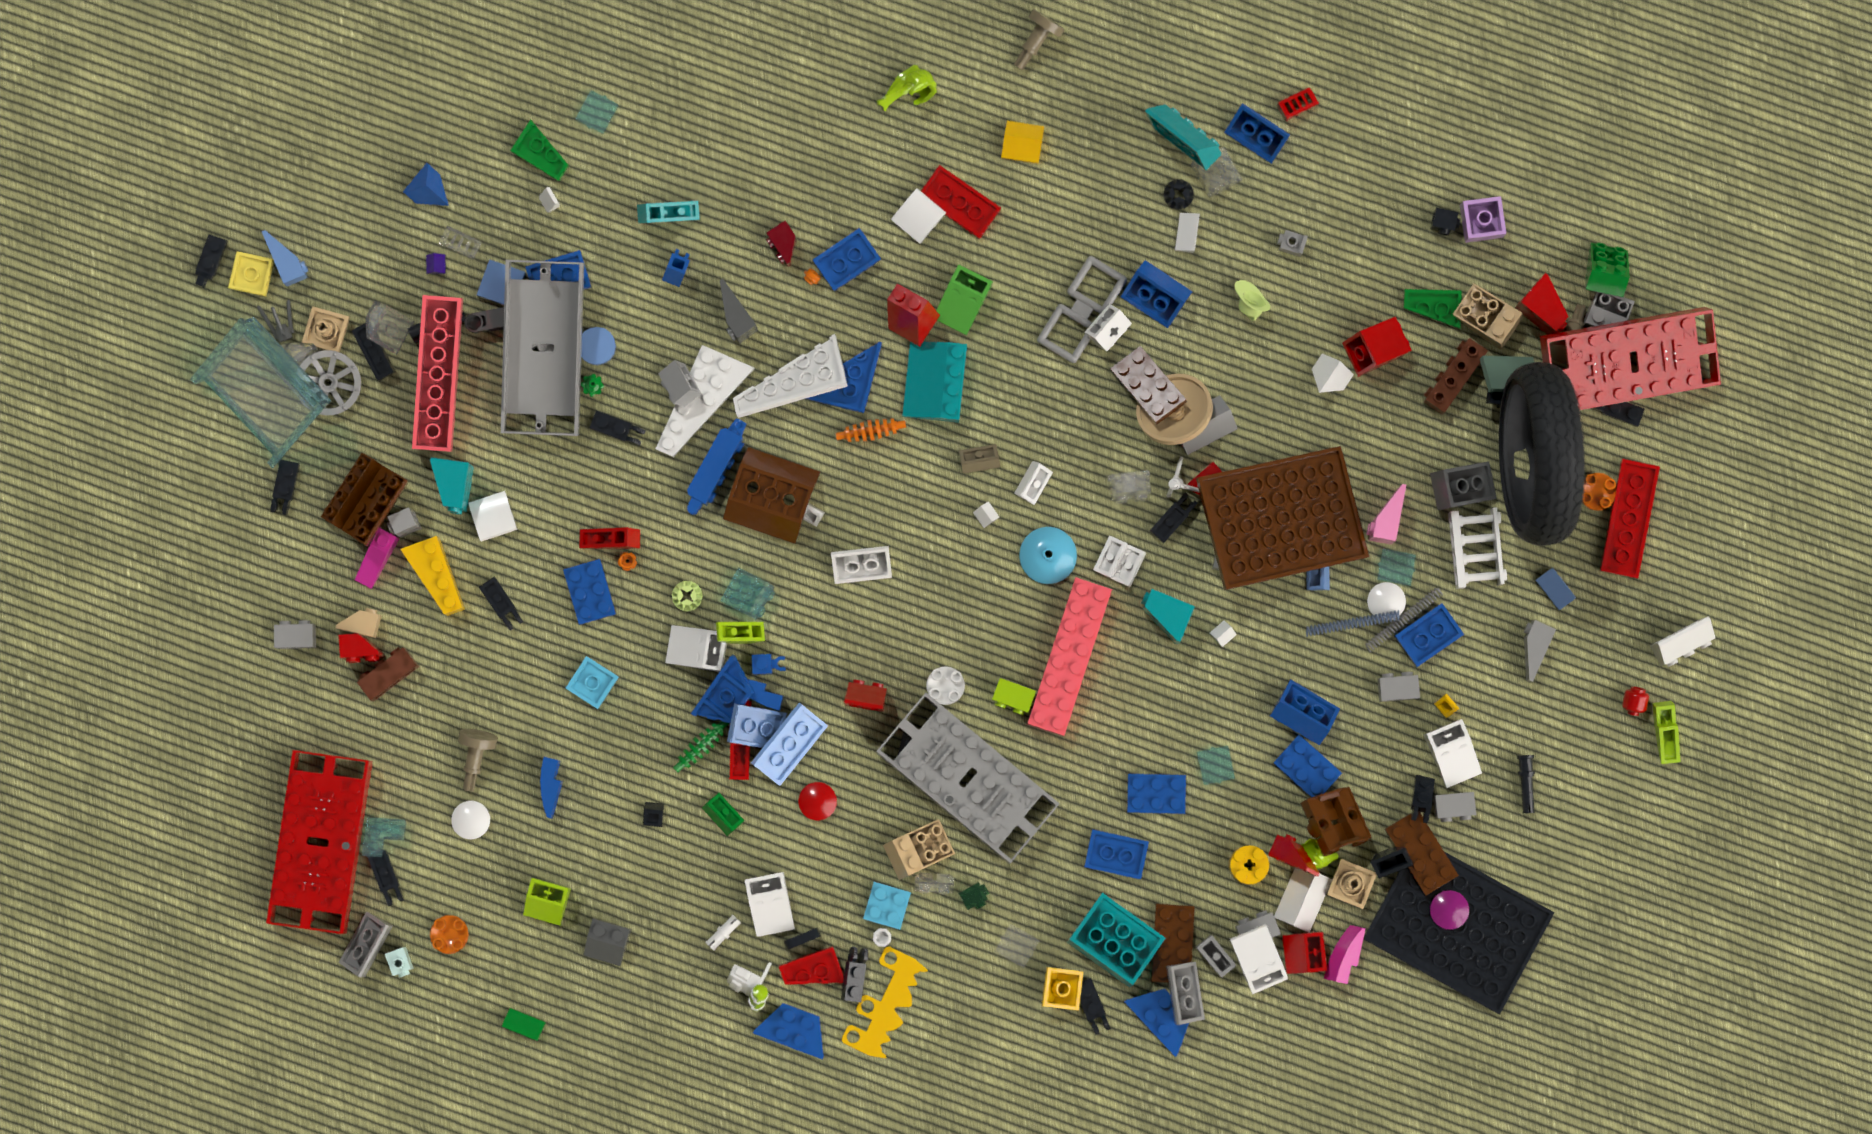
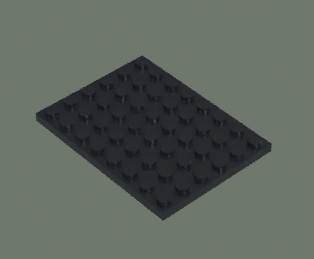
[1363,852,1555,1015]

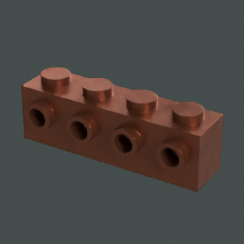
[1424,338,1488,415]

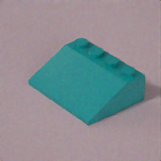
[902,342,967,423]
[1067,893,1165,988]

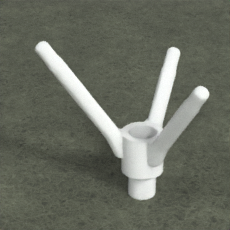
[1166,457,1199,498]

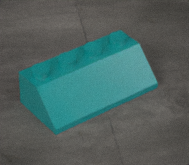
[1145,104,1222,170]

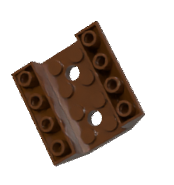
[723,447,820,544]
[321,453,409,547]

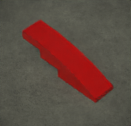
[729,700,752,780]

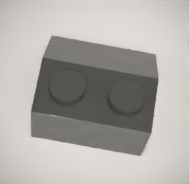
[584,918,632,966]

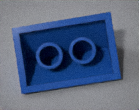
[1224,103,1290,164]

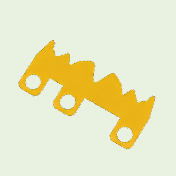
[842,947,928,1058]

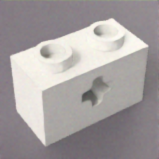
[1085,304,1132,351]

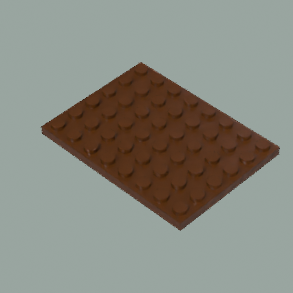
[1196,446,1369,591]

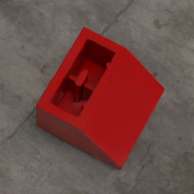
[338,633,385,663]
[1282,931,1327,974]

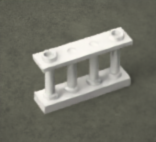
[1448,507,1507,589]

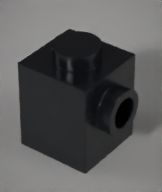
[1430,208,1461,236]

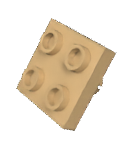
[302,306,350,352]
[1326,859,1377,909]

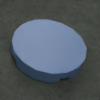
[582,327,616,365]

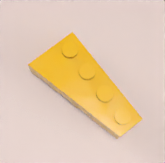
[400,536,465,616]

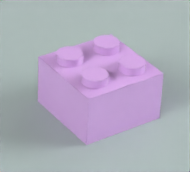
[1460,196,1506,243]

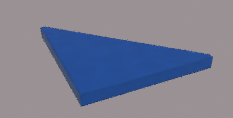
[806,342,882,414]

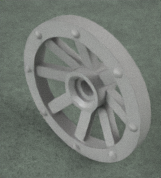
[295,350,361,415]

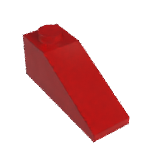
[579,527,640,549]
[1268,834,1320,877]

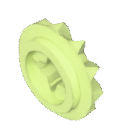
[672,581,703,611]

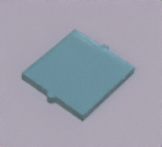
[576,90,619,134]
[1377,549,1416,586]
[1197,746,1235,785]

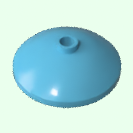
[1019,527,1077,584]

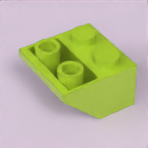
[523,878,571,926]

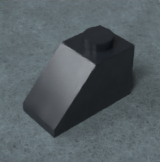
[1370,847,1413,878]

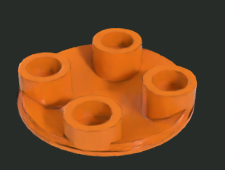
[1582,473,1616,511]
[430,915,469,954]

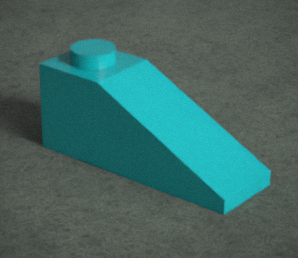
[637,201,700,224]

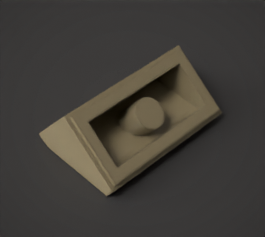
[959,444,1000,473]

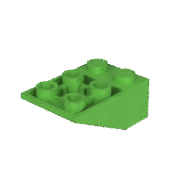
[936,264,993,336]

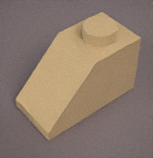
[336,608,381,638]

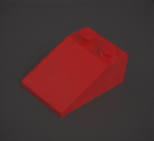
[844,679,887,712]

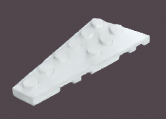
[733,334,848,418]
[656,345,755,457]

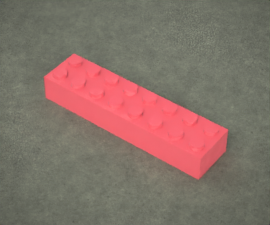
[412,295,463,452]
[1027,577,1112,737]

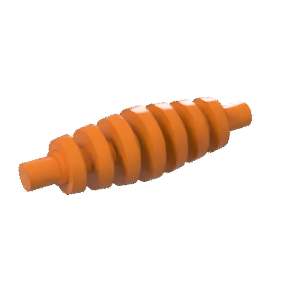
[836,418,907,442]

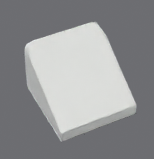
[539,187,560,213]

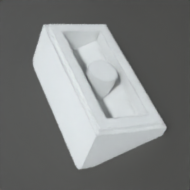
[1175,213,1200,253]
[1014,461,1053,505]

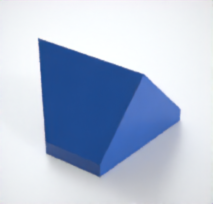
[403,163,449,206]

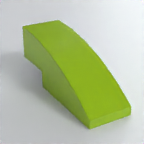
[1652,701,1681,764]

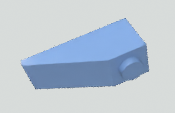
[262,230,309,287]

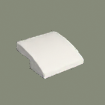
[891,188,946,244]
[468,491,517,542]
[1093,535,1146,588]

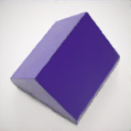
[426,253,446,274]

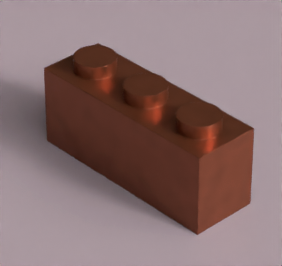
[357,647,420,702]

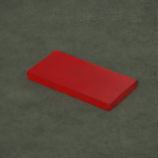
[921,165,1002,240]

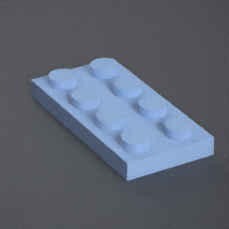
[751,703,828,786]

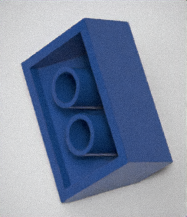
[1121,260,1192,328]
[1270,679,1340,746]

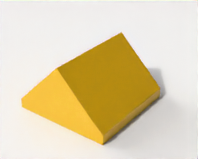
[1001,121,1044,164]
[1042,967,1084,1010]

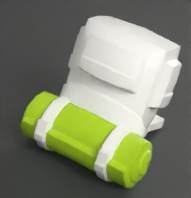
[727,962,772,1012]

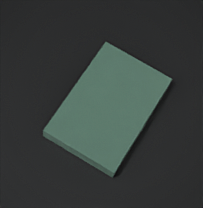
[1480,356,1534,392]

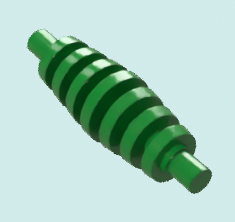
[673,721,730,773]

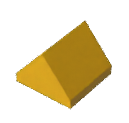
[1434,693,1459,718]

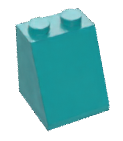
[430,458,474,515]
[1141,589,1195,644]

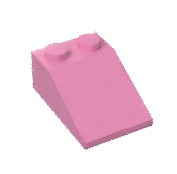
[1366,484,1406,545]

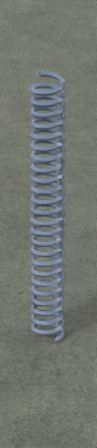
[1306,610,1399,637]

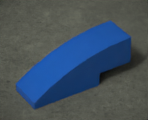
[748,679,784,711]
[540,757,563,819]

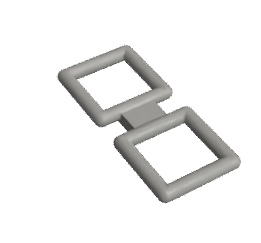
[1037,256,1127,363]

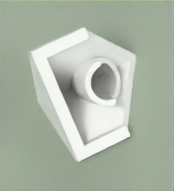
[1311,354,1354,393]

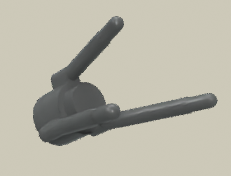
[257,300,295,343]

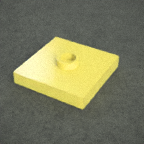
[228,251,274,297]

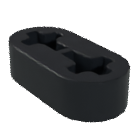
[783,927,821,950]

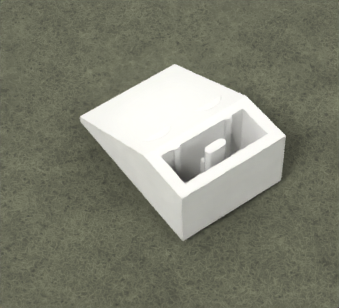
[665,625,727,672]
[1424,719,1482,788]
[745,872,795,937]
[1230,924,1288,994]

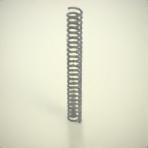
[1365,588,1443,653]

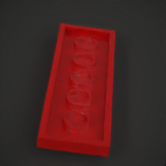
[1599,459,1660,579]

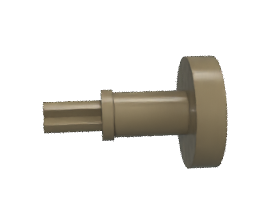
[1014,9,1065,70]
[1549,304,1587,365]
[458,729,498,792]

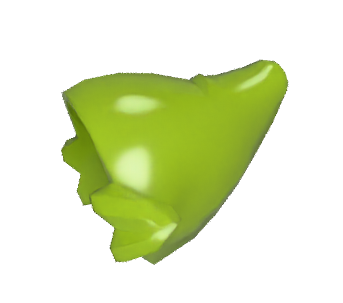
[1301,838,1339,869]

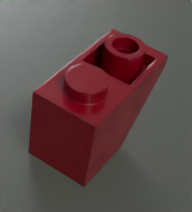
[765,221,796,267]

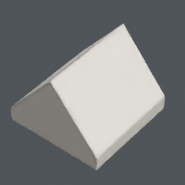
[973,502,999,528]
[803,503,825,527]
[1210,621,1237,647]

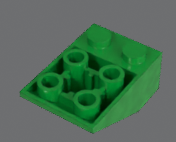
[1585,242,1630,297]

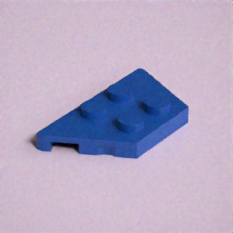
[691,655,754,723]
[1124,988,1189,1057]
[753,1003,824,1060]

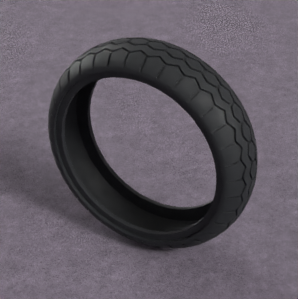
[1499,362,1585,546]

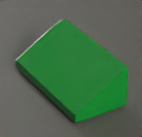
[702,793,745,836]
[502,1008,546,1041]

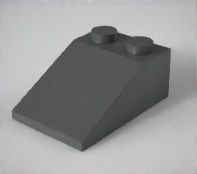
[720,279,758,344]
[1430,461,1497,510]

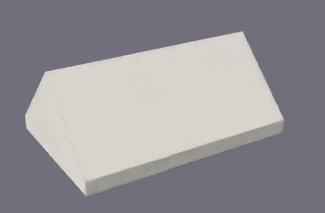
[831,546,892,584]
[1274,868,1332,933]

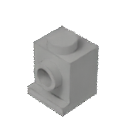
[1277,230,1308,257]

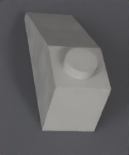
[1523,620,1556,683]

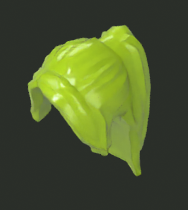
[877,65,937,111]

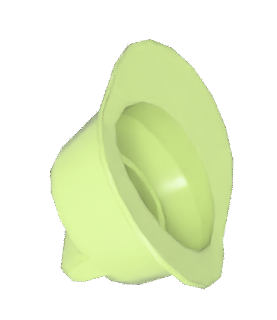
[1234,280,1271,321]

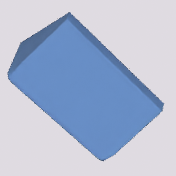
[1306,567,1330,590]
[1535,568,1576,610]

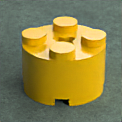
[1228,845,1269,884]

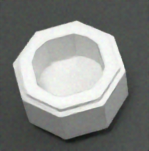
[873,928,891,947]

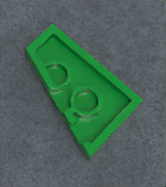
[510,119,569,182]
[1403,289,1462,329]

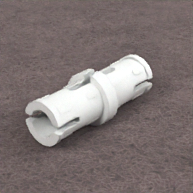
[706,914,741,950]

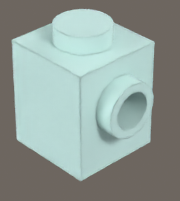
[385,947,414,978]

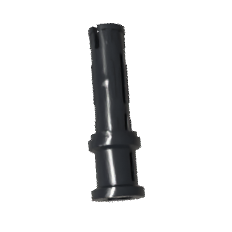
[1517,755,1535,813]

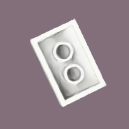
[1650,616,1715,667]

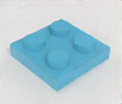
[566,656,619,709]
[863,882,911,930]

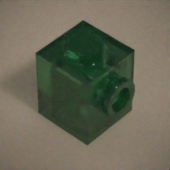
[959,882,989,910]

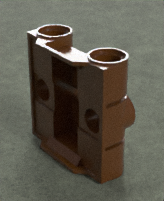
[1300,786,1372,857]

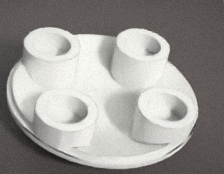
[1367,582,1406,620]
[926,667,965,705]
[451,801,490,839]

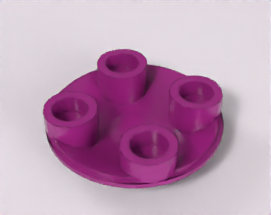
[1430,890,1469,929]

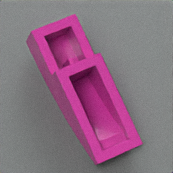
[1324,925,1365,984]

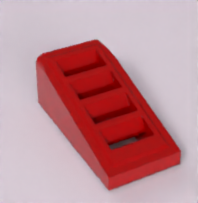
[1277,87,1319,122]

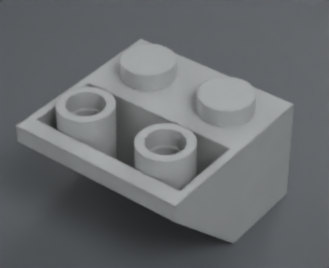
[1583,292,1635,328]

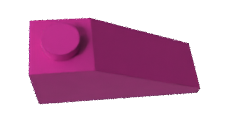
[355,528,399,589]

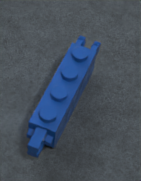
[687,418,747,515]

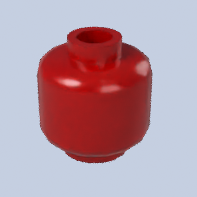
[1622,686,1649,716]

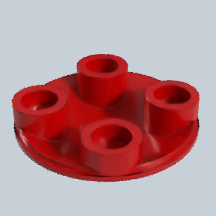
[798,782,837,821]

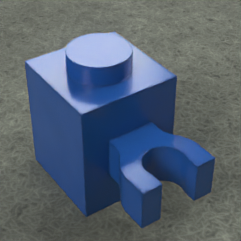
[662,249,690,287]
[752,654,786,675]

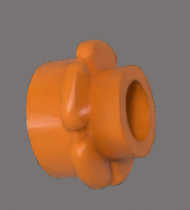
[804,268,821,285]
[618,552,637,571]

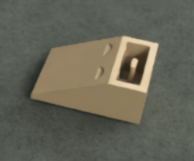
[1453,284,1522,350]
[883,819,955,880]

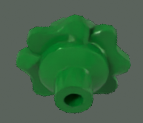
[581,374,604,397]

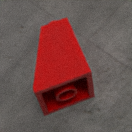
[1515,273,1569,335]
[887,283,940,347]
[1342,316,1412,377]

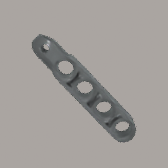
[465,307,504,333]

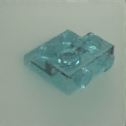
[720,567,775,620]

